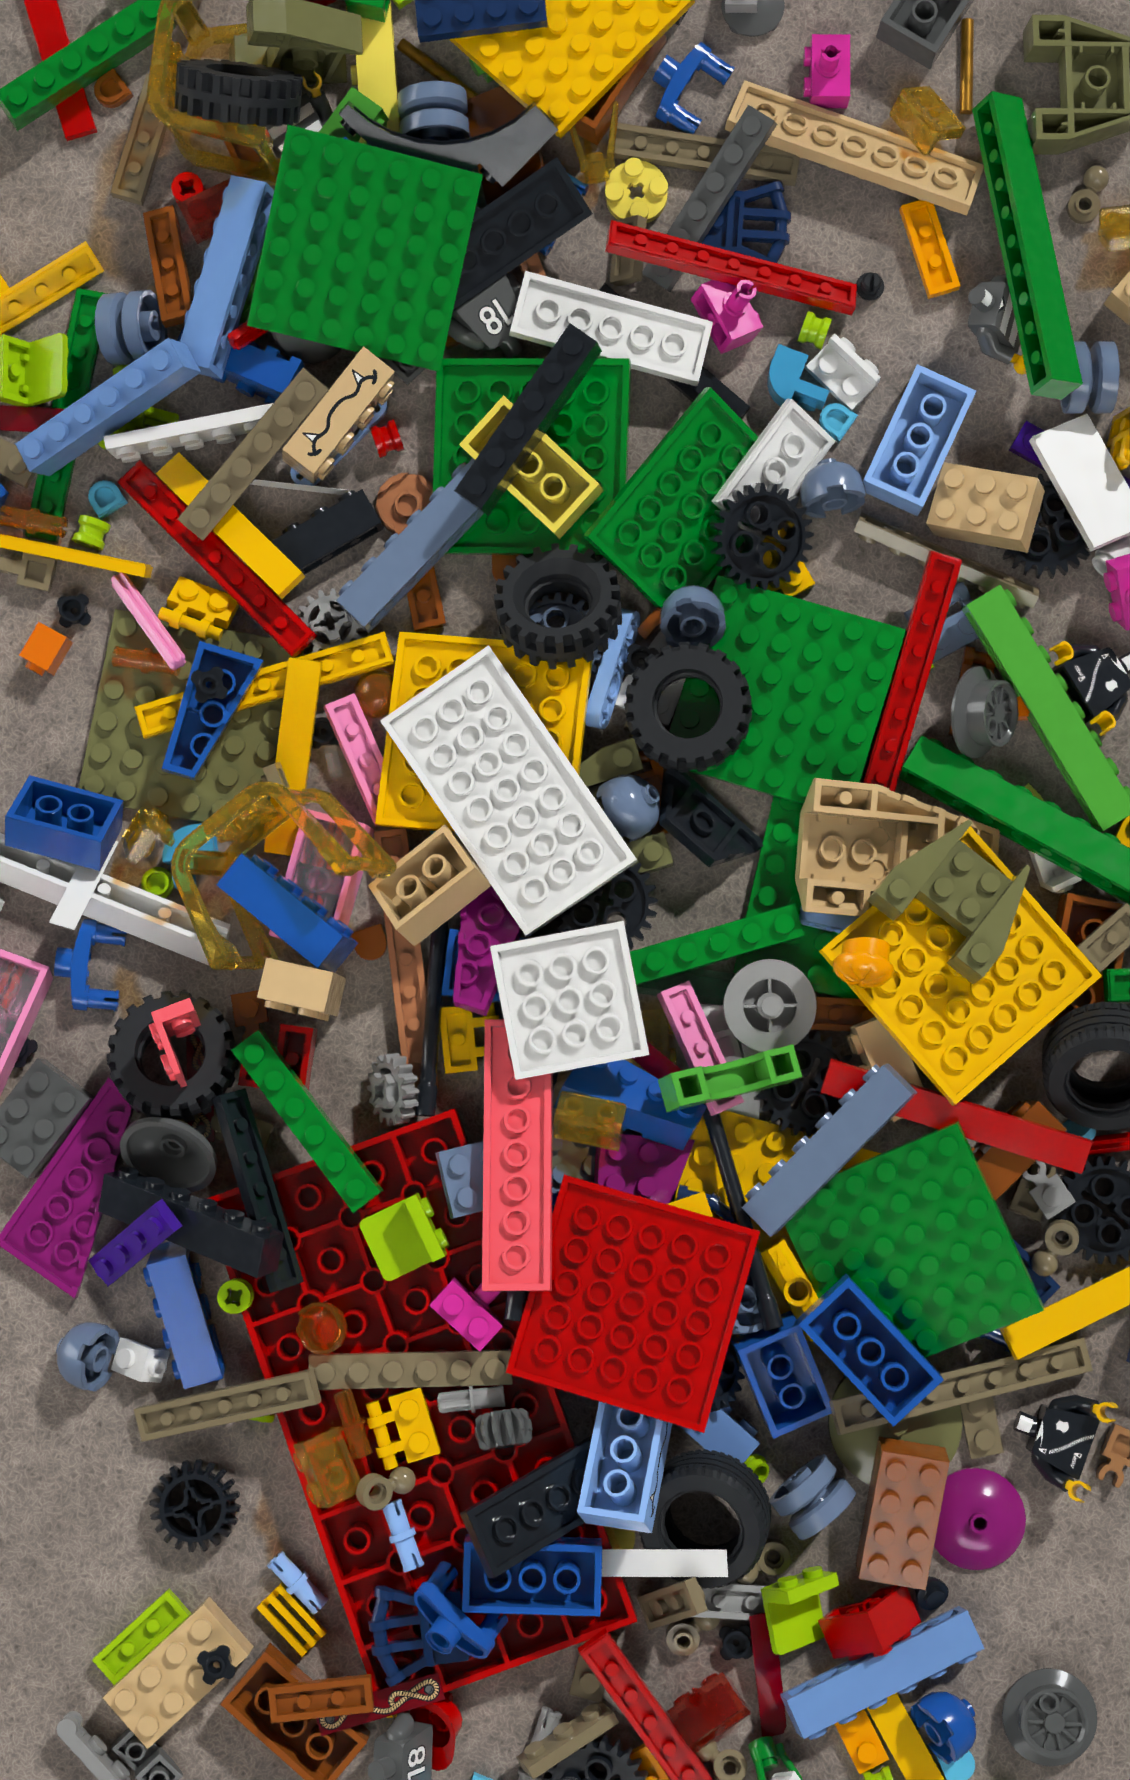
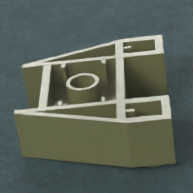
[229,0,363,85]
[1023,15,1130,155]
[579,738,674,875]
[867,819,1031,984]

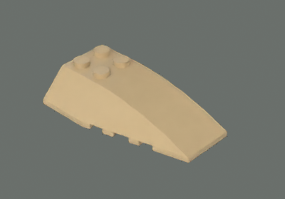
[795,778,1000,917]

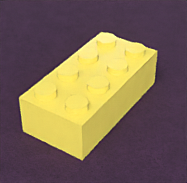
[459,395,604,539]

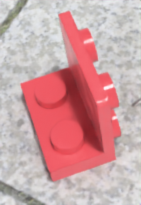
[149,998,201,1088]

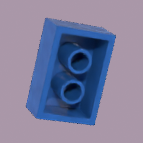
[5,775,123,871]
[731,1310,832,1439]

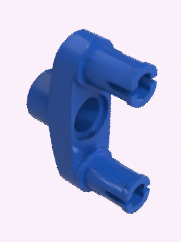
[652,42,735,134]
[54,919,127,1011]
[414,1561,508,1659]

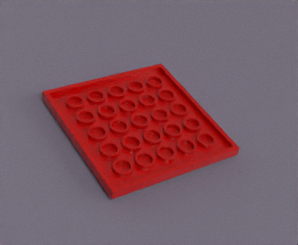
[505,1174,760,1433]

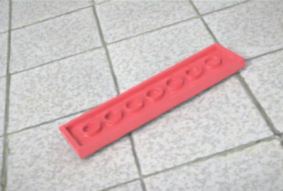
[482,1019,553,1292]

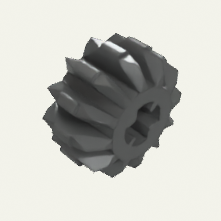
[474,1408,533,1451]

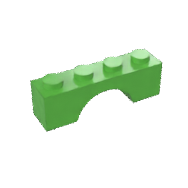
[658,1044,802,1113]

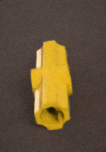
[761,1239,819,1342]

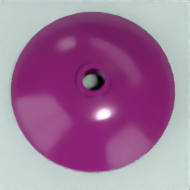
[934,1468,1026,1570]

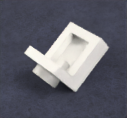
[1029,851,1082,893]
[111,1337,170,1383]

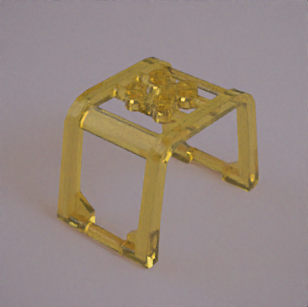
[147,0,281,186]
[171,781,397,970]

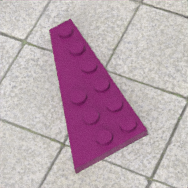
[453,886,523,1016]
[0,1078,134,1299]
[594,1133,695,1204]

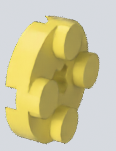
[605,158,668,223]

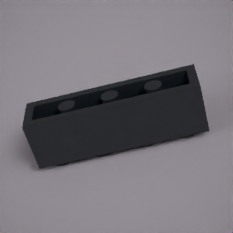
[269,489,384,592]

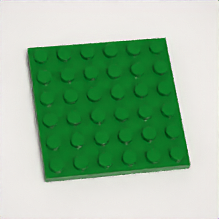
[247,125,483,372]
[433,358,631,556]
[669,575,906,805]
[785,1122,1044,1358]

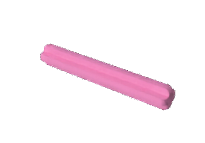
[111,572,186,670]

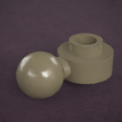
[1067,166,1109,224]
[1031,1219,1079,1276]
[356,1466,416,1511]
[737,1539,791,1585]
[666,1617,720,1656]
[691,1734,747,1780]

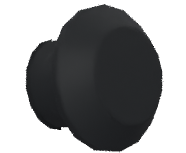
[856,272,884,301]

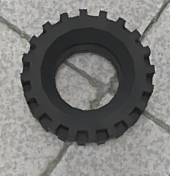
[175,59,303,127]
[494,543,622,669]

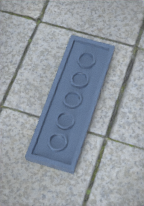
[435,1117,632,1218]

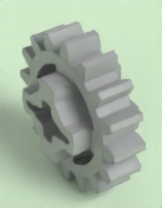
[298,588,366,653]
[367,1053,419,1126]

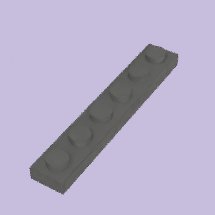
[642,105,777,292]

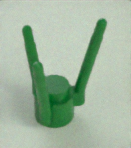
[748,1736,803,1780]

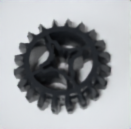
[149,1459,241,1552]

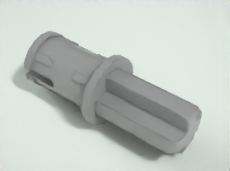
[437,1385,505,1413]

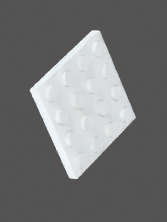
[490,921,649,1080]

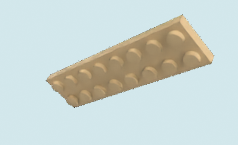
[724,80,984,216]

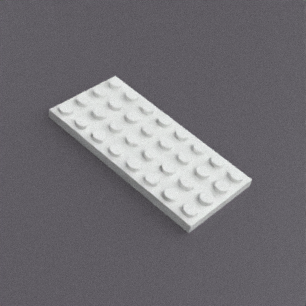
[380,645,638,938]

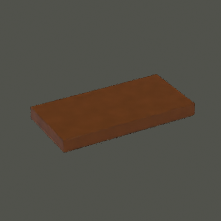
[466,86,544,205]

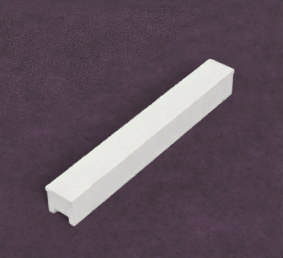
[0,833,231,968]

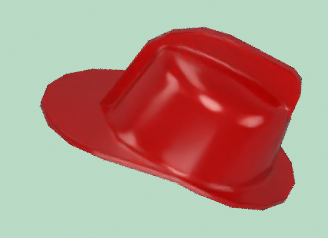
[410,1692,463,1771]

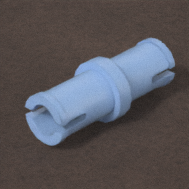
[382,1498,424,1572]
[267,1550,328,1615]

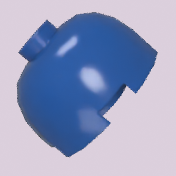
[910,1691,976,1764]

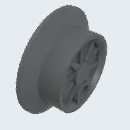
[951,666,1018,758]
[1002,1668,1097,1766]

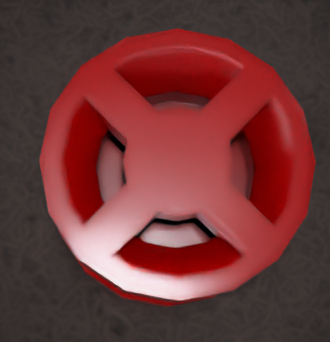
[171,172,206,211]
[369,419,404,458]

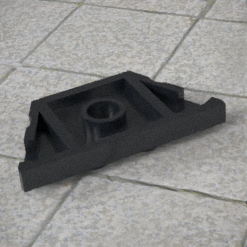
[659,768,764,867]

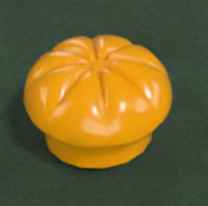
[833,937,894,988]

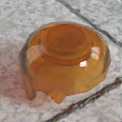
[354,669,394,718]
[295,1302,348,1354]

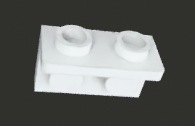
[805,334,881,411]

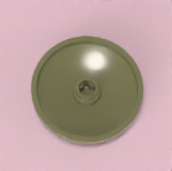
[828,1375,962,1485]

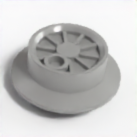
[723,959,817,1052]

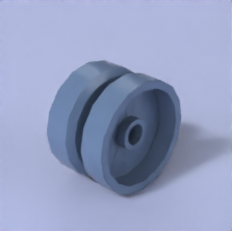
[397,81,470,141]
[95,290,167,366]
[1060,341,1120,414]
[769,1454,856,1540]

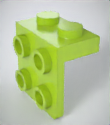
[0,333,69,407]
[359,1192,449,1281]
[761,1566,839,1655]

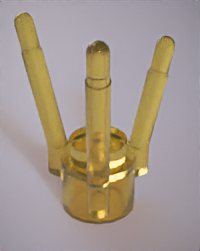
[569,101,619,184]

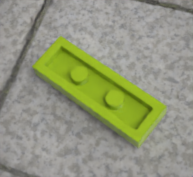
[92,1588,191,1685]

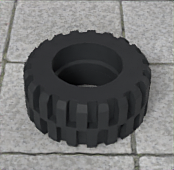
[624,642,752,773]
[107,991,239,1122]

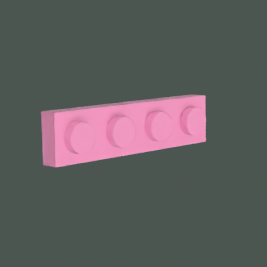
[323,693,383,827]
[657,981,744,1116]

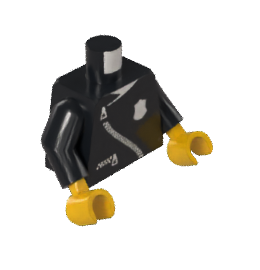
[1049,641,1130,736]
[1013,1395,1118,1503]

